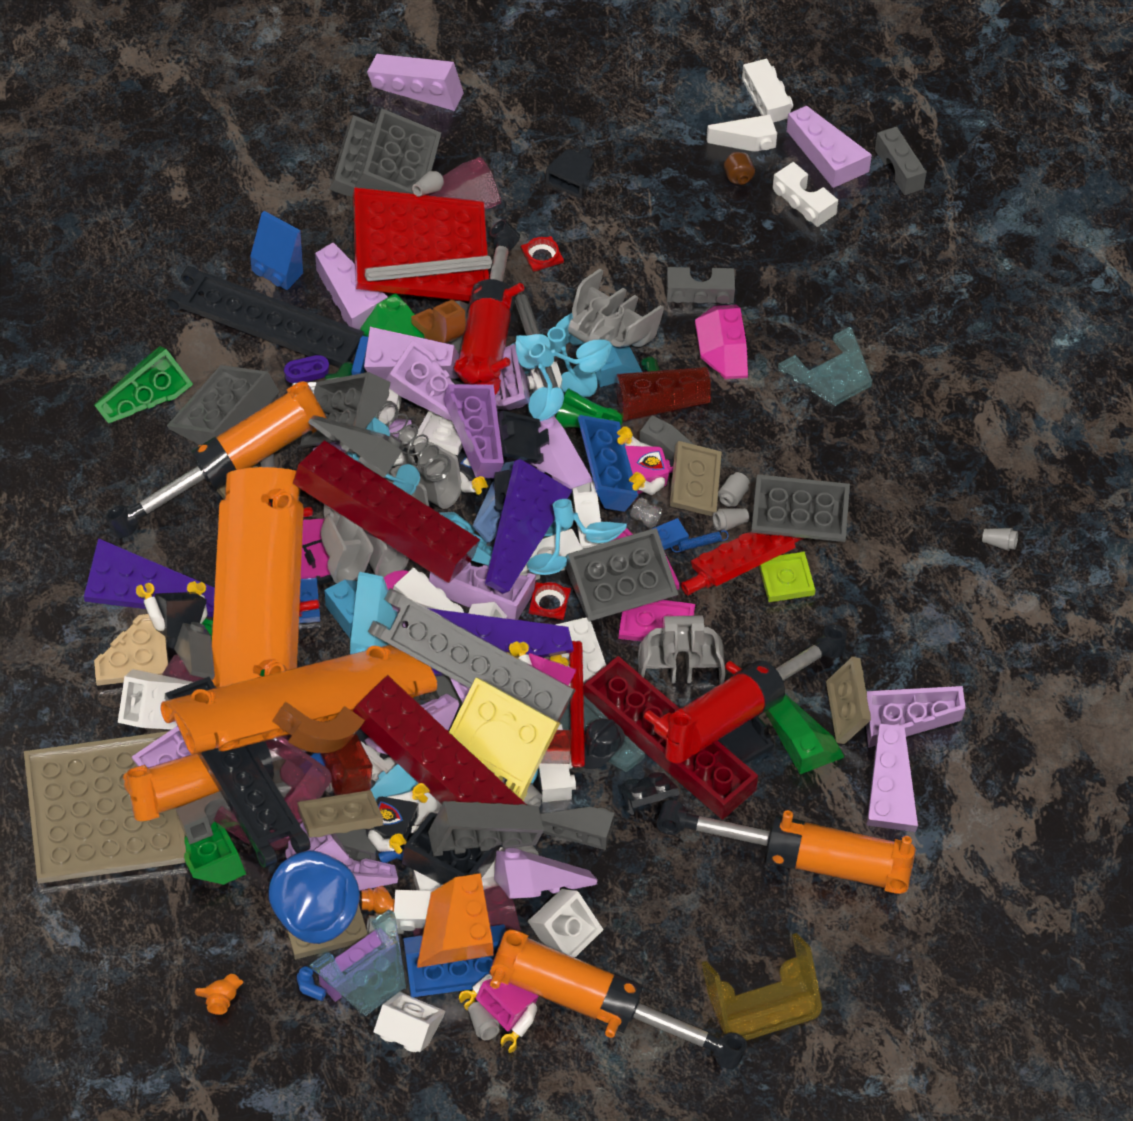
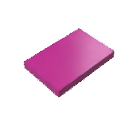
[301,518,331,579]
[619,600,695,641]

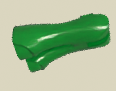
[556,388,624,429]

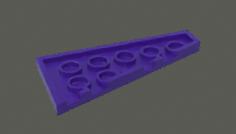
[485,459,572,594]
[84,538,215,617]
[428,608,574,677]

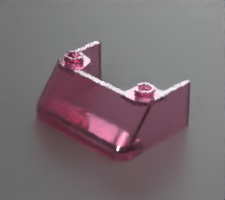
[213,736,331,851]

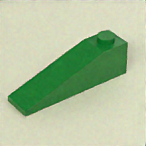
[360,293,425,339]
[94,346,193,423]
[765,694,844,774]
[184,819,246,885]

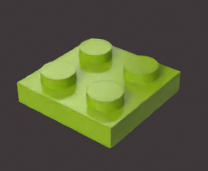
[759,552,815,602]

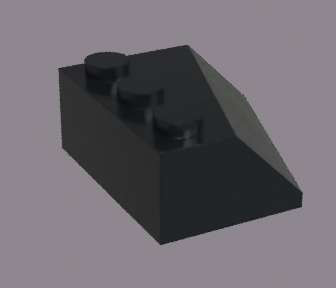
[402,812,501,885]

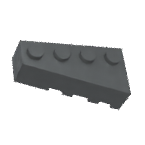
[428,801,544,856]

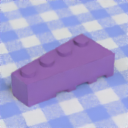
[444,384,504,478]

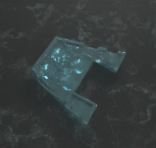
[778,327,872,405]
[309,910,406,1016]

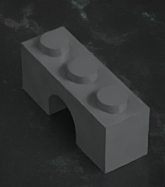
[875,127,926,195]
[667,267,735,304]
[175,791,240,844]

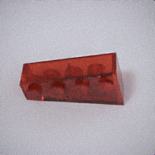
[617,367,711,421]
[321,734,373,796]

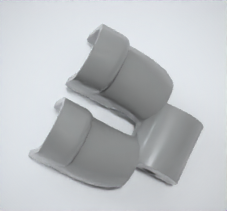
[568,269,664,347]
[378,441,462,509]
[321,504,410,583]
[638,615,725,684]

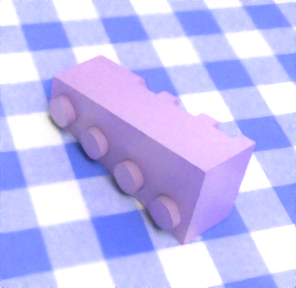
[787,106,872,188]
[867,724,918,832]

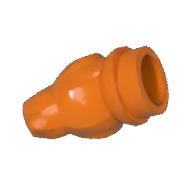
[361,886,395,917]
[195,974,243,1015]

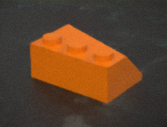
[417,873,494,968]

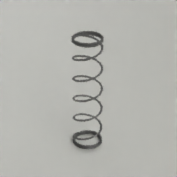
[377,401,451,482]

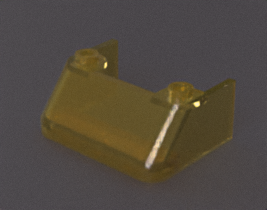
[702,933,822,1040]

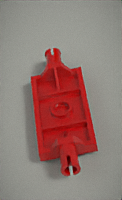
[681,532,805,596]

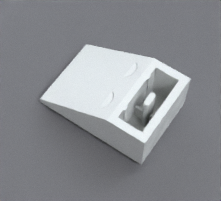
[118,669,193,730]

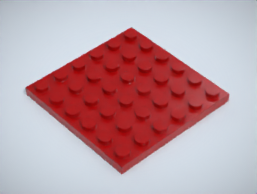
[353,187,489,301]

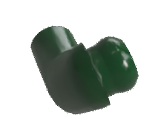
[641,356,660,389]
[325,362,353,380]

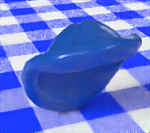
[269,851,360,944]

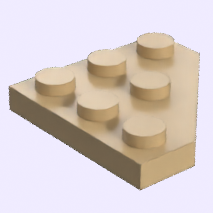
[94,614,169,686]

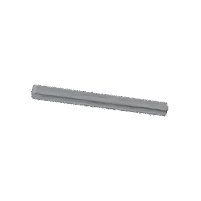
[365,256,492,281]

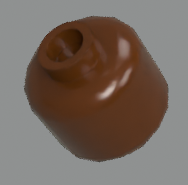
[724,152,755,184]

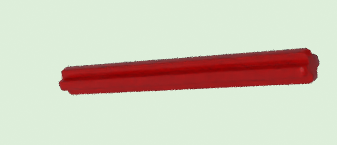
[570,641,585,768]

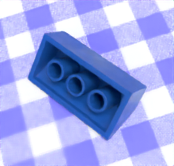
[578,415,638,512]
[404,925,506,997]

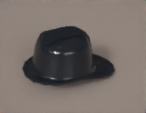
[583,719,625,769]

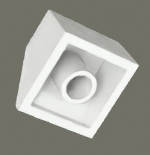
[528,889,603,958]
[374,992,445,1052]

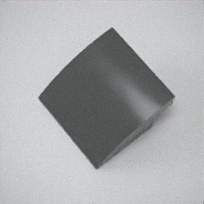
[329,109,441,197]

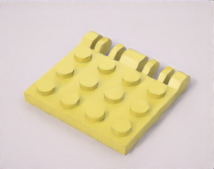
[449,678,560,801]

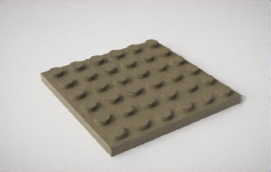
[24,731,186,884]

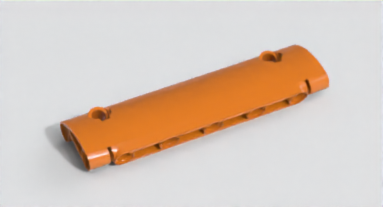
[211,467,304,688]
[161,645,437,754]

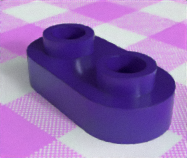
[284,355,329,383]

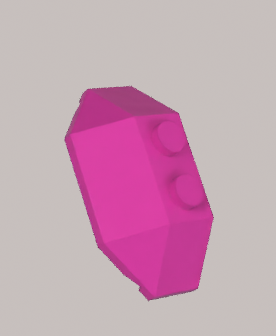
[695,305,748,379]

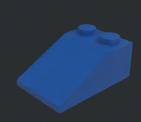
[250,211,303,290]

